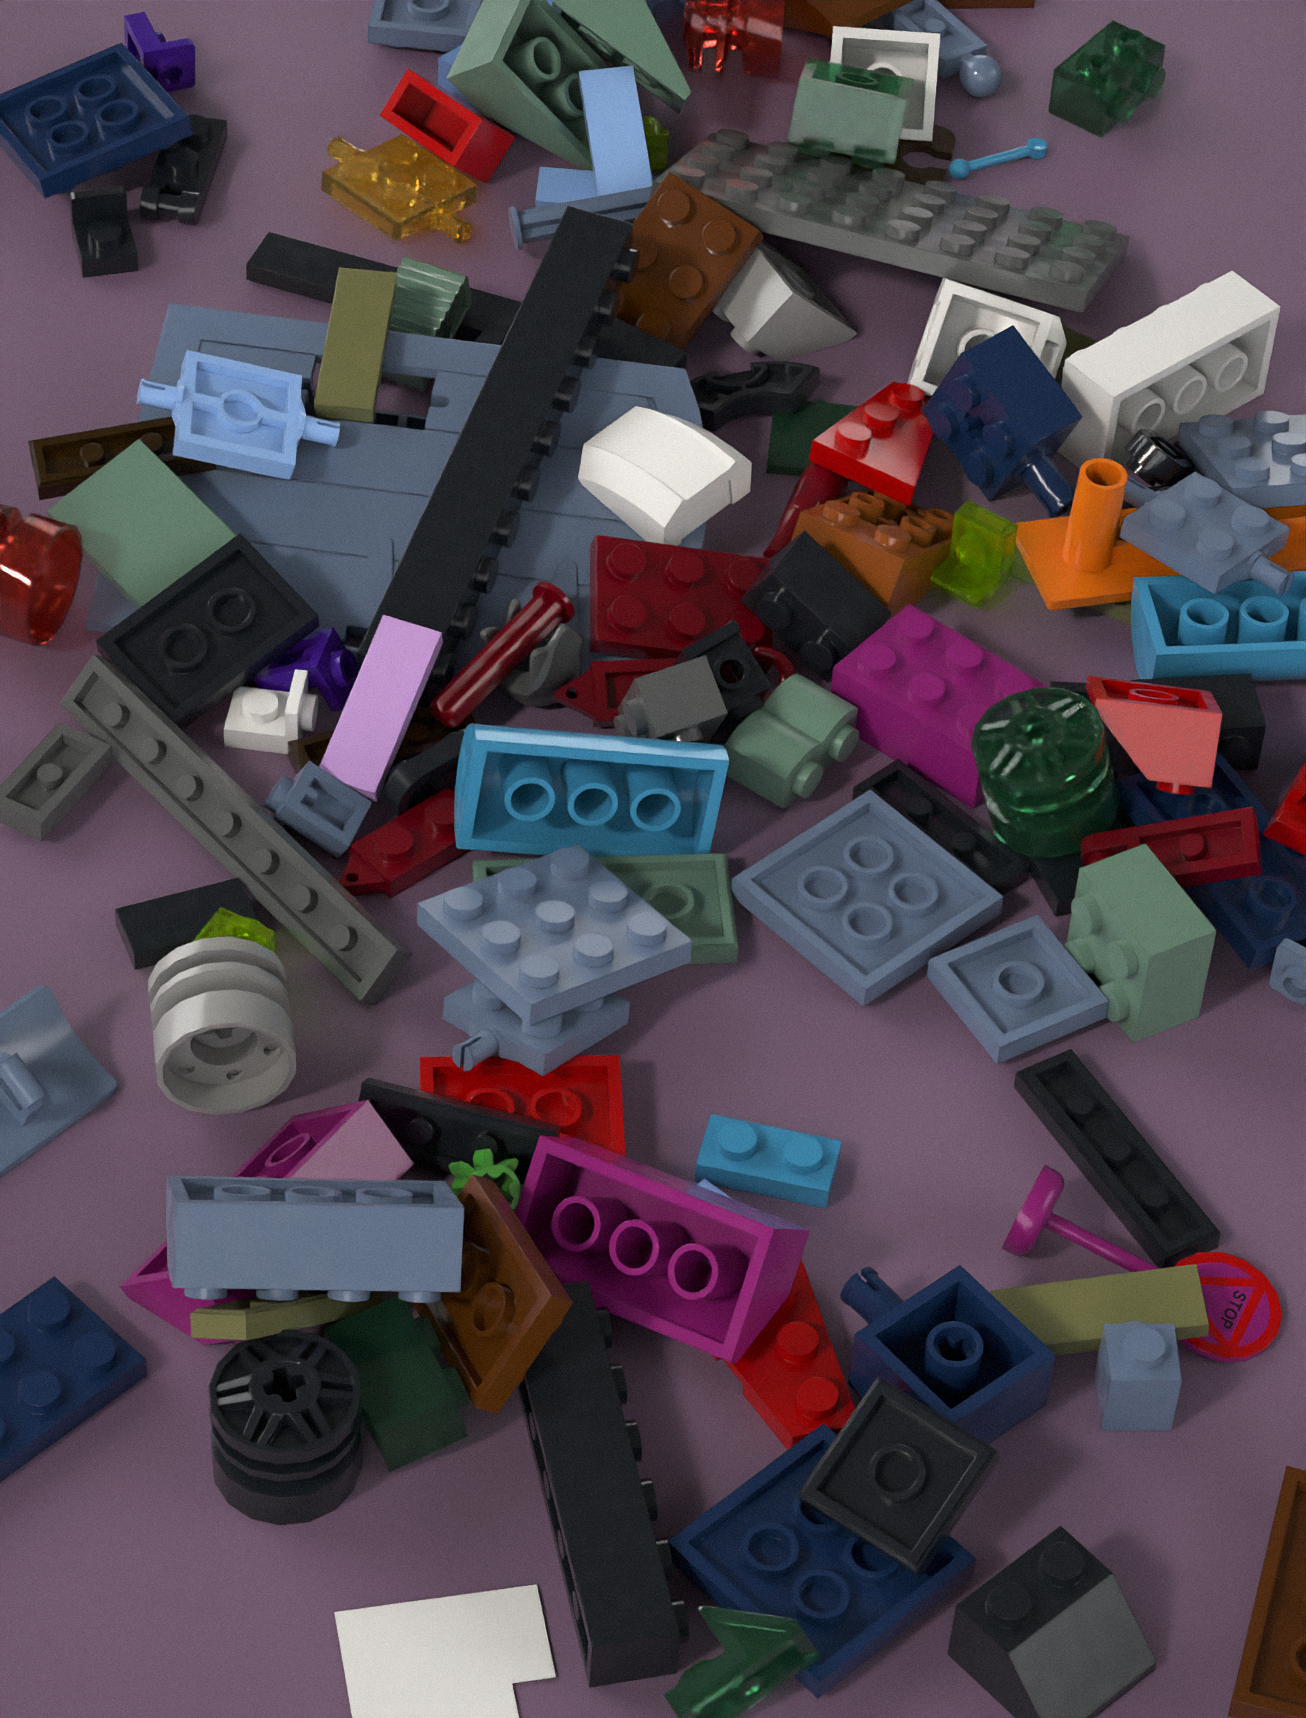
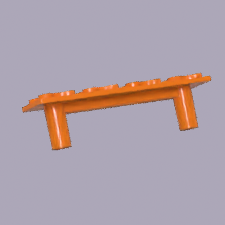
[1012,458,1306,611]

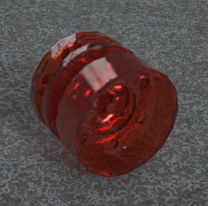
[683,0,786,79]
[0,504,83,647]

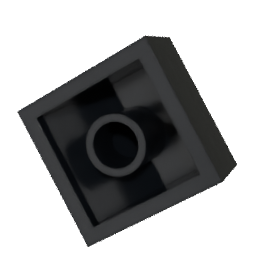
[948,1526,1156,1718]

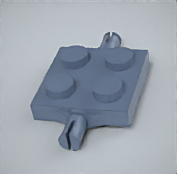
[1120,472,1294,595]
[442,978,630,1076]

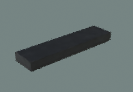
[1014,1049,1221,1269]

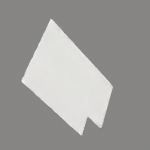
[334,1584,556,1718]

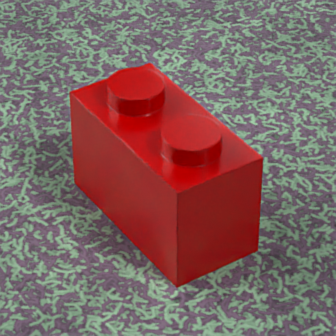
[379,69,516,184]

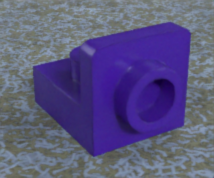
[124,12,195,92]
[253,627,358,712]

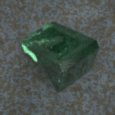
[663,1606,822,1718]

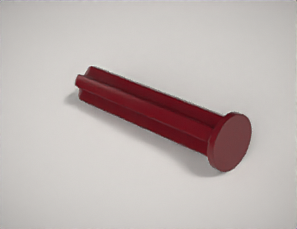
[431,582,575,728]

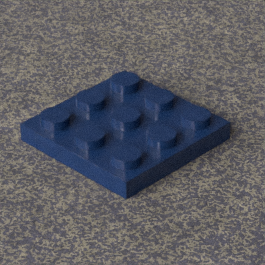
[0,42,193,199]
[668,1423,976,1699]

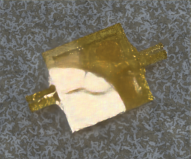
[321,134,478,244]

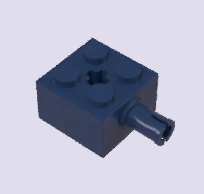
[921,325,1083,518]
[840,1265,1055,1444]

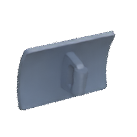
[0,985,117,1178]

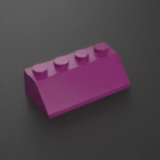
[119,1100,414,1345]
[515,1136,810,1363]

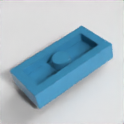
[695,1114,842,1209]

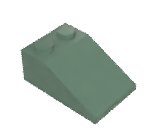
[447,0,610,171]
[552,0,691,114]

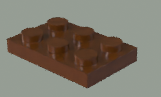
[616,172,764,350]
[411,1174,573,1414]

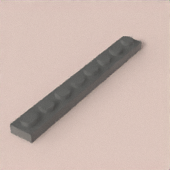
[59,654,412,1005]

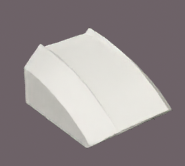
[907,277,1067,396]
[578,406,752,546]

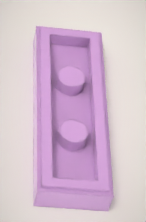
[319,615,443,802]

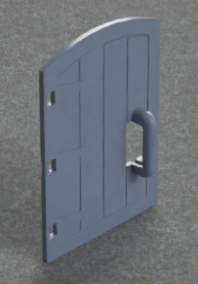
[85,303,706,695]

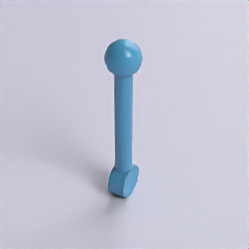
[949,137,1048,180]

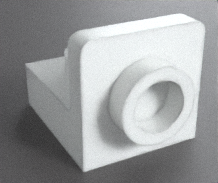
[224,669,319,754]

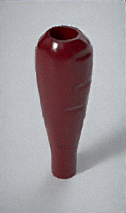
[763,462,849,558]

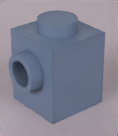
[1094,1321,1182,1431]

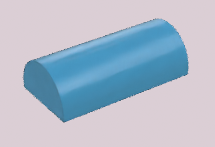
[1131,571,1306,681]
[454,724,729,857]

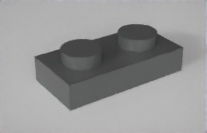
[0,722,113,841]

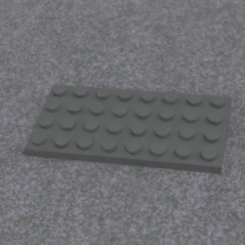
[649,129,1130,313]

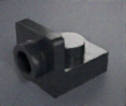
[70,186,138,278]

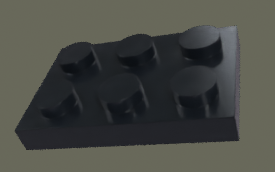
[96,533,320,730]

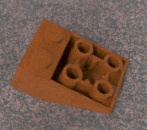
[791,488,977,623]

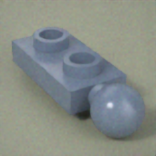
[882,0,1002,98]

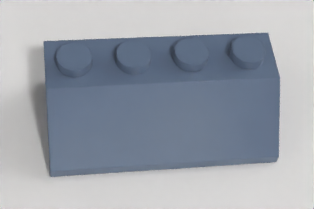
[165,1176,464,1303]

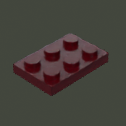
[590,535,773,675]

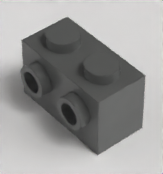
[614,655,728,743]

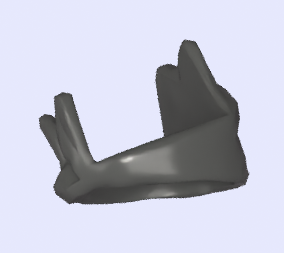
[480,599,584,707]

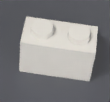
[825,26,940,142]

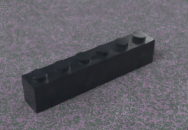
[517,1280,689,1688]

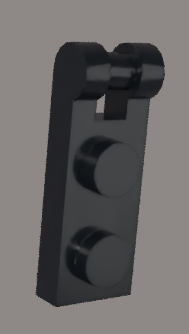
[140,114,227,225]

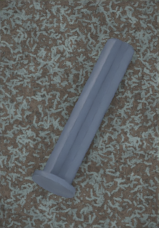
[508,186,652,251]

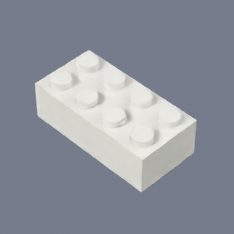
[1058,271,1281,470]

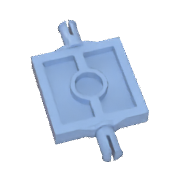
[136,350,340,480]

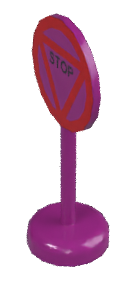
[1002,1165,1282,1362]

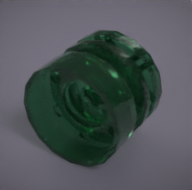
[971,688,1120,857]

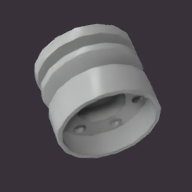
[148,936,296,1115]

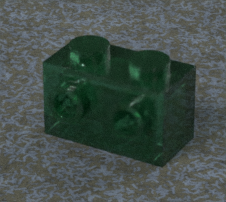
[1048,20,1166,138]
[323,1295,470,1473]

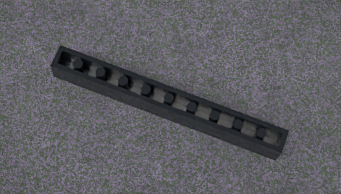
[357,206,640,708]

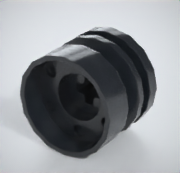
[208,1329,362,1525]

